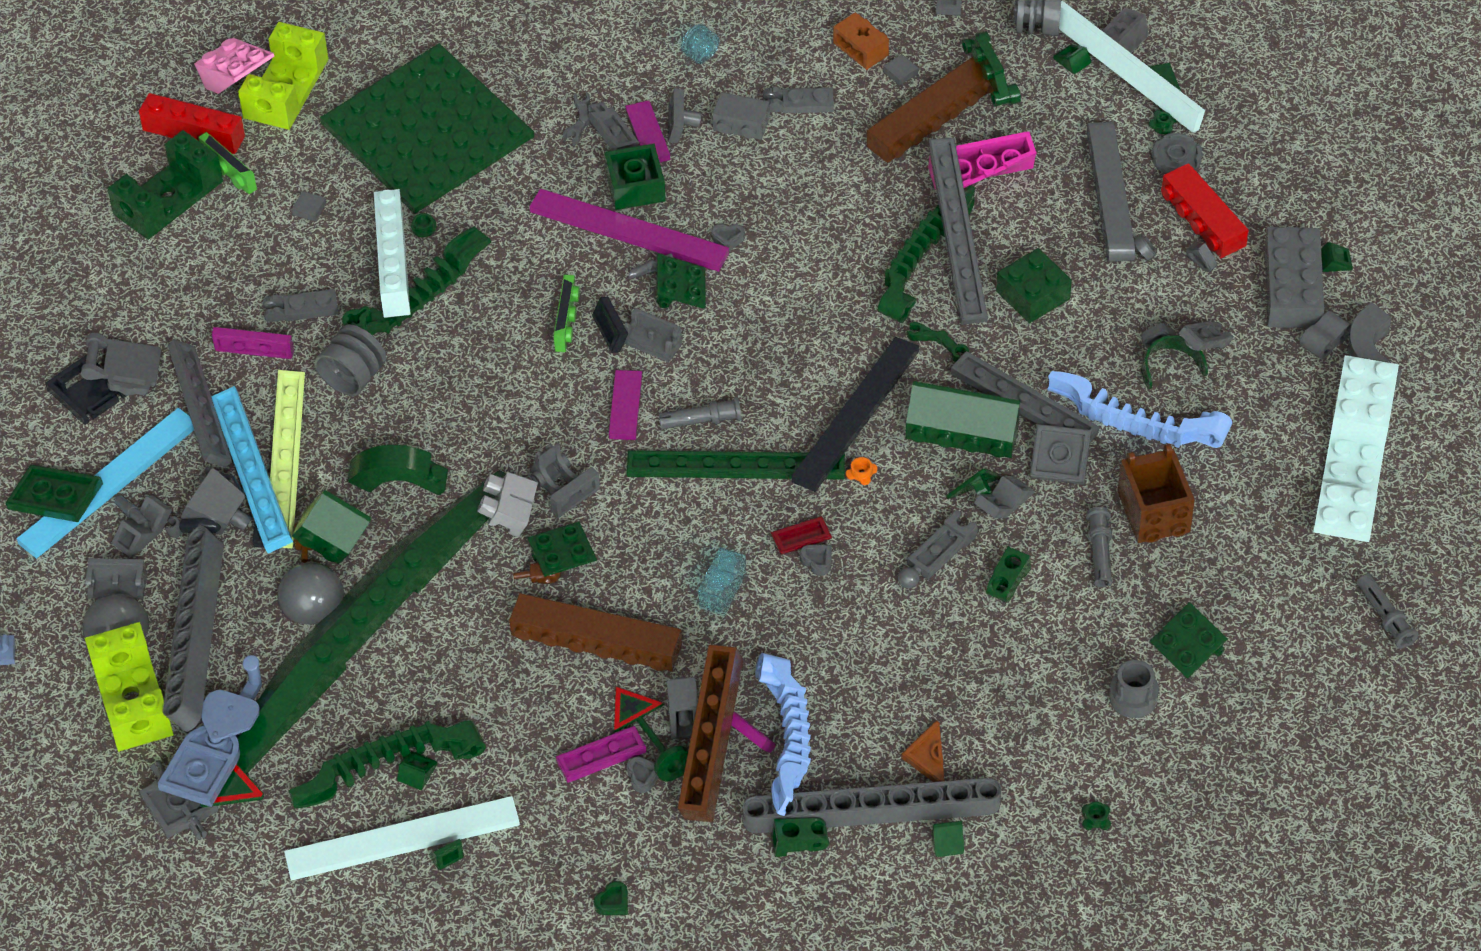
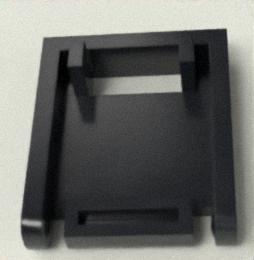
[45,355,127,425]

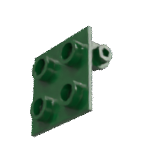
[656,254,706,308]
[527,521,597,577]
[1149,602,1228,679]

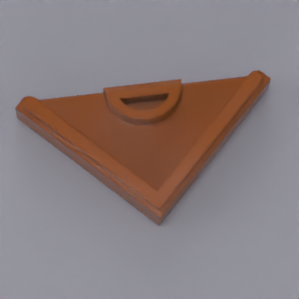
[901,720,945,782]

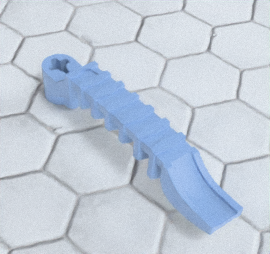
[1047,371,1232,448]
[755,653,811,816]

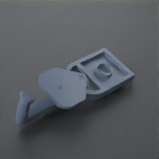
[158,655,262,807]

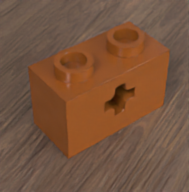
[833,12,889,70]

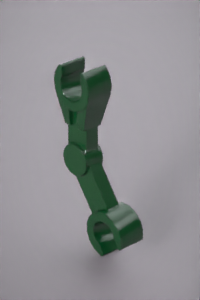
[907,322,969,362]

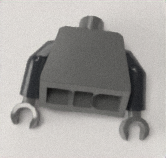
[165,467,252,538]

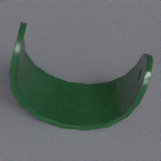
[1141,335,1208,389]

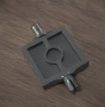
[139,761,219,840]

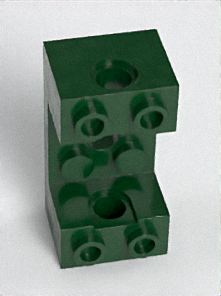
[107,130,223,240]

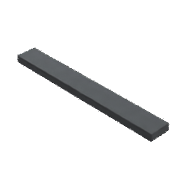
[928,137,988,325]

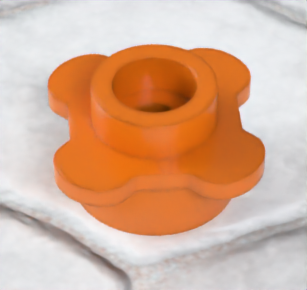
[846,457,877,485]

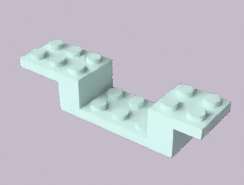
[1314,355,1399,542]

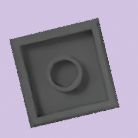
[1030,424,1092,485]

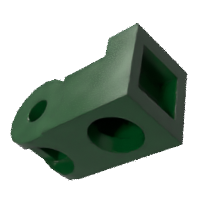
[986,546,1031,603]
[771,818,829,857]

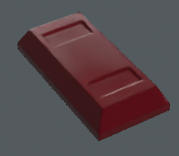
[771,516,832,555]

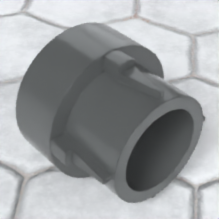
[1109,660,1159,718]

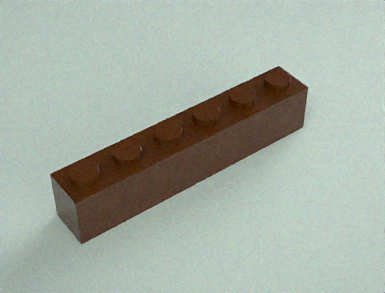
[867,57,994,163]
[509,593,682,672]
[678,645,744,823]

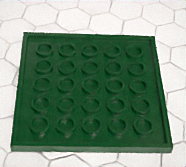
[320,43,534,214]

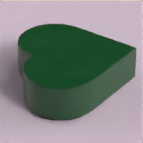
[593,881,628,916]

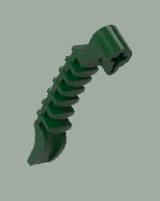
[877,185,975,323]
[342,226,491,335]
[288,720,486,809]

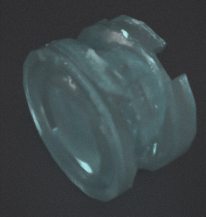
[681,24,720,64]

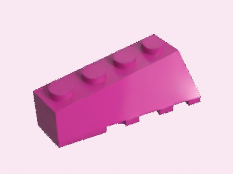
[928,131,1036,189]

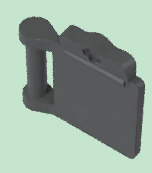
[81,333,161,396]

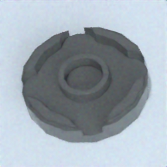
[1151,133,1203,174]

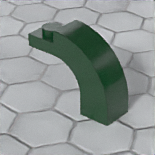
[347,445,448,495]

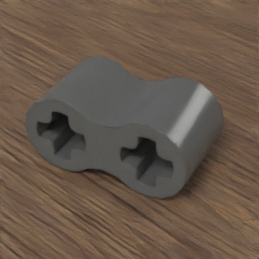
[1300,310,1352,360]

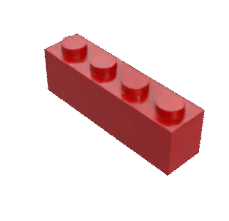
[139,93,245,154]
[1161,163,1249,258]

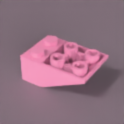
[194,38,274,94]

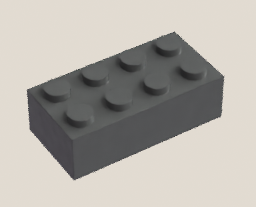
[1264,227,1324,328]

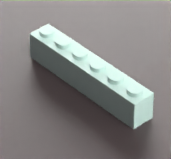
[374,189,410,318]

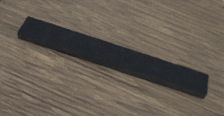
[791,337,919,492]

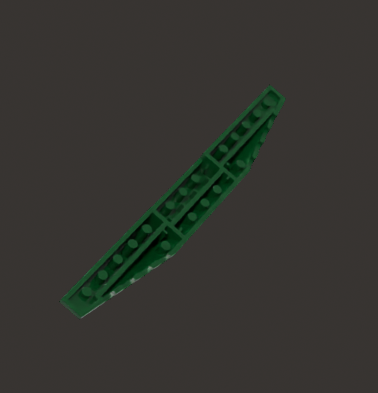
[236,470,506,774]

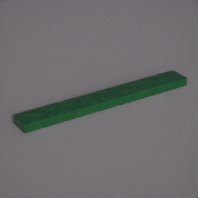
[627,450,845,480]

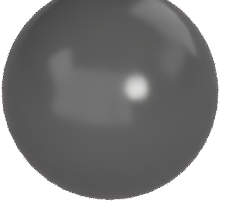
[277,562,344,625]
[82,594,150,639]

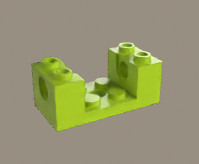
[238,22,329,130]
[85,622,173,752]

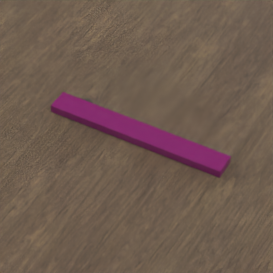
[529,188,729,272]

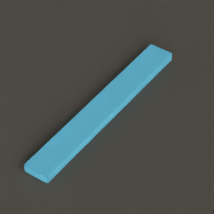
[211,386,293,553]
[17,408,194,559]

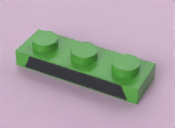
[199,132,257,194]
[554,275,580,352]

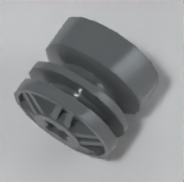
[1014,0,1062,36]
[314,324,386,396]

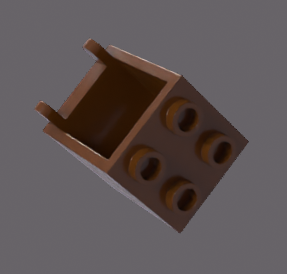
[1118,443,1195,543]

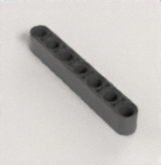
[1087,121,1135,262]

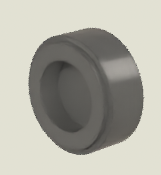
[1134,234,1157,261]

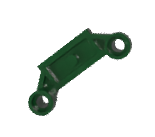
[962,31,1021,107]

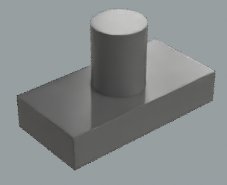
[668,88,701,143]

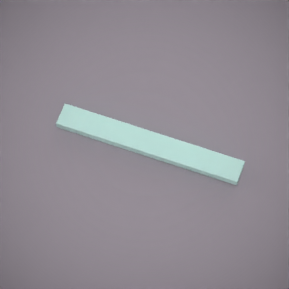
[1059,1,1205,133]
[284,796,520,880]

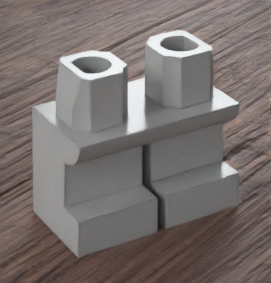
[477,472,538,537]

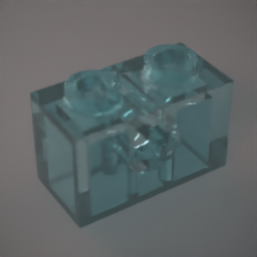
[698,547,746,616]

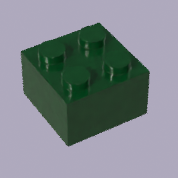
[604,143,666,210]
[996,248,1072,324]

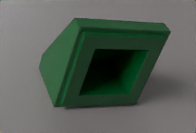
[1053,44,1092,74]
[1321,242,1353,272]
[397,752,438,790]
[932,821,964,857]
[429,839,464,870]

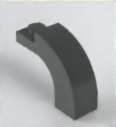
[1347,302,1402,389]

